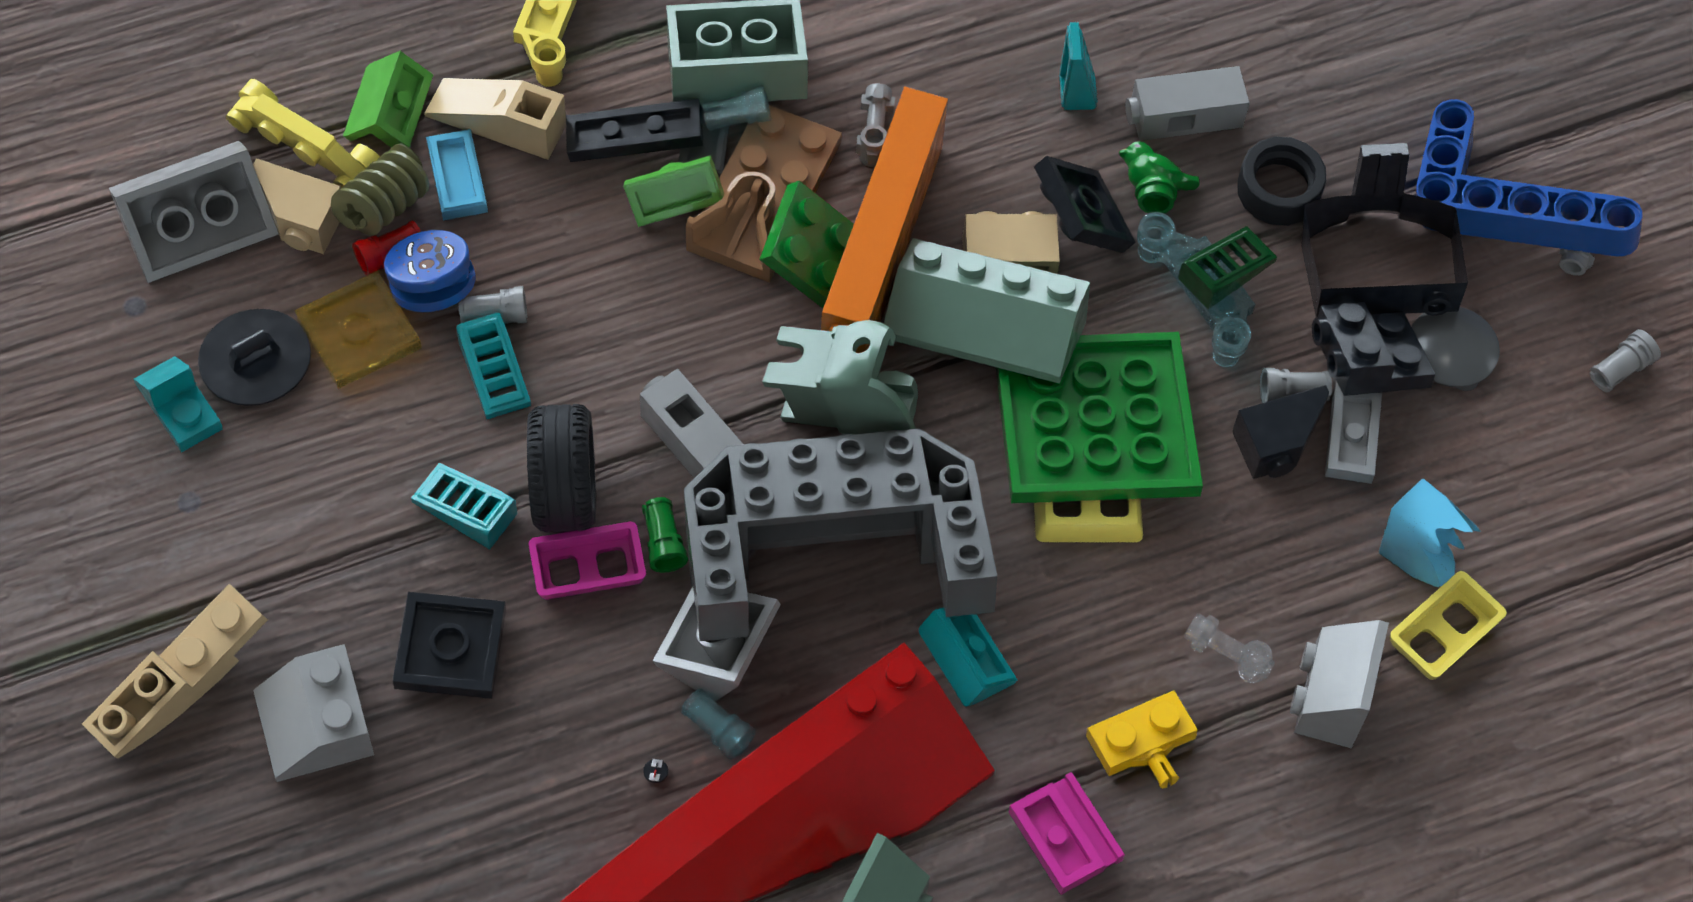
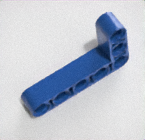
[1416,99,1643,256]

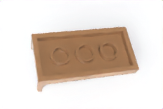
[686,102,842,283]

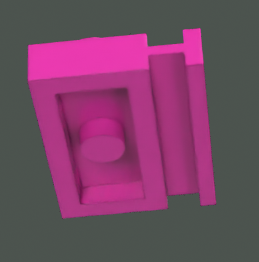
[1008,772,1125,895]

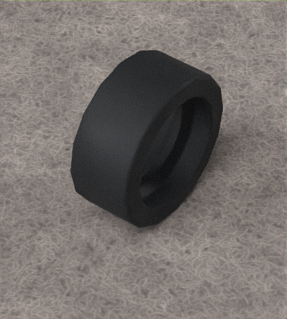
[1238,136,1326,226]

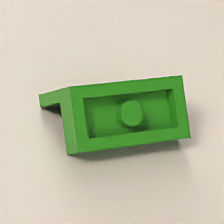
[343,51,433,148]

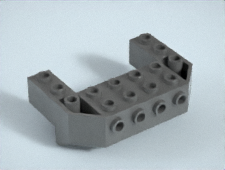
[684,429,997,641]

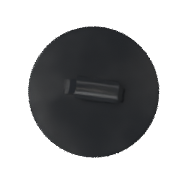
[198,309,311,406]

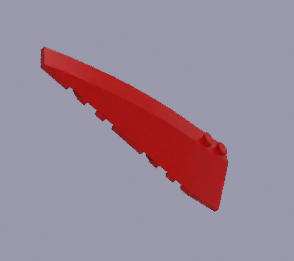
[560,642,995,902]

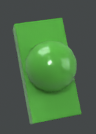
[623,155,725,227]

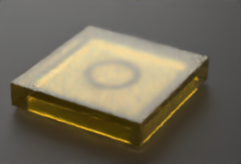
[295,271,422,389]

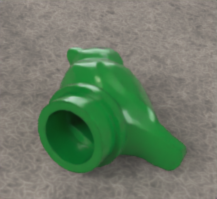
[1119,141,1200,215]

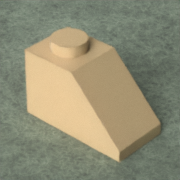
[253,158,341,254]

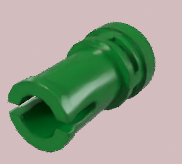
[642,497,688,573]

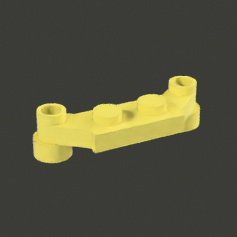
[513,0,577,87]
[226,79,380,189]

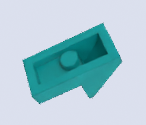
[134,356,223,453]

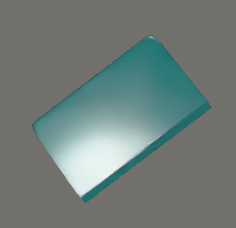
[918,608,1018,707]

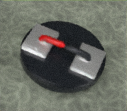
[643,759,668,783]

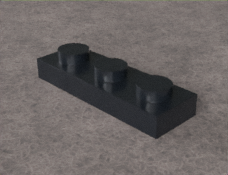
[566,99,703,162]

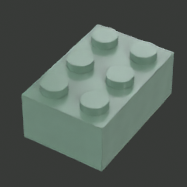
[666,0,808,105]

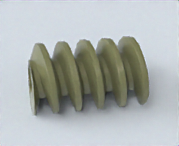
[331,143,429,236]

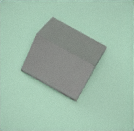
[653,587,781,702]

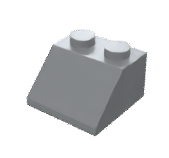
[1290,620,1389,748]
[253,644,374,782]

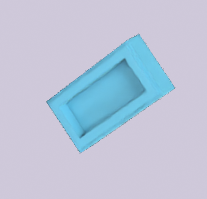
[426,129,488,220]

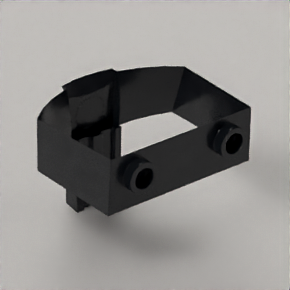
[1301,143,1468,318]

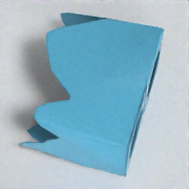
[1379,479,1481,587]

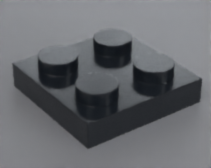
[1034,156,1136,253]
[392,592,506,699]

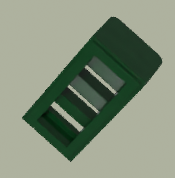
[1178,226,1277,310]

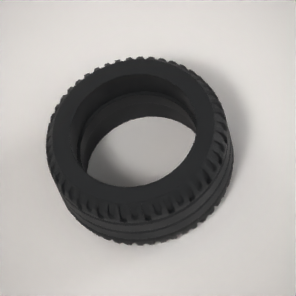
[527,404,596,532]

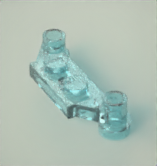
[1137,212,1256,367]

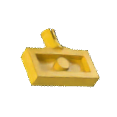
[1086,690,1198,789]

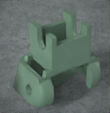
[762,320,918,435]

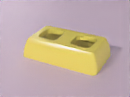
[1034,499,1143,542]
[1390,571,1507,680]

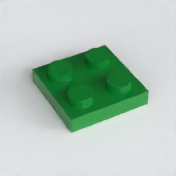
[759,181,854,308]

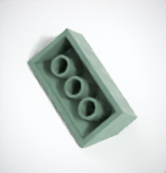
[884,238,1090,383]

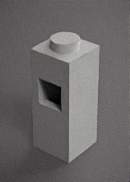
[1125,66,1249,141]
[640,368,744,478]

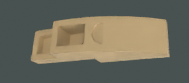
[82,584,268,759]

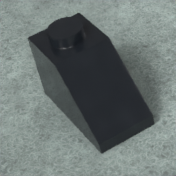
[1232,385,1329,479]

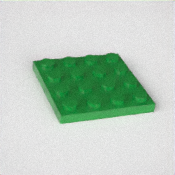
[996,332,1203,503]

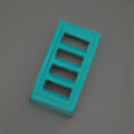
[1059,22,1098,110]
[456,313,531,419]
[411,463,518,550]

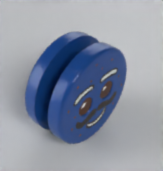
[384,230,476,312]

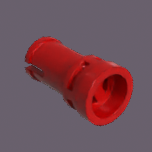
[352,220,421,276]

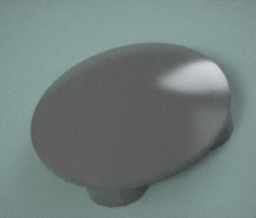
[1412,307,1500,391]

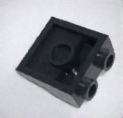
[1312,302,1435,396]

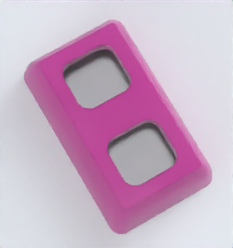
[529,521,646,600]

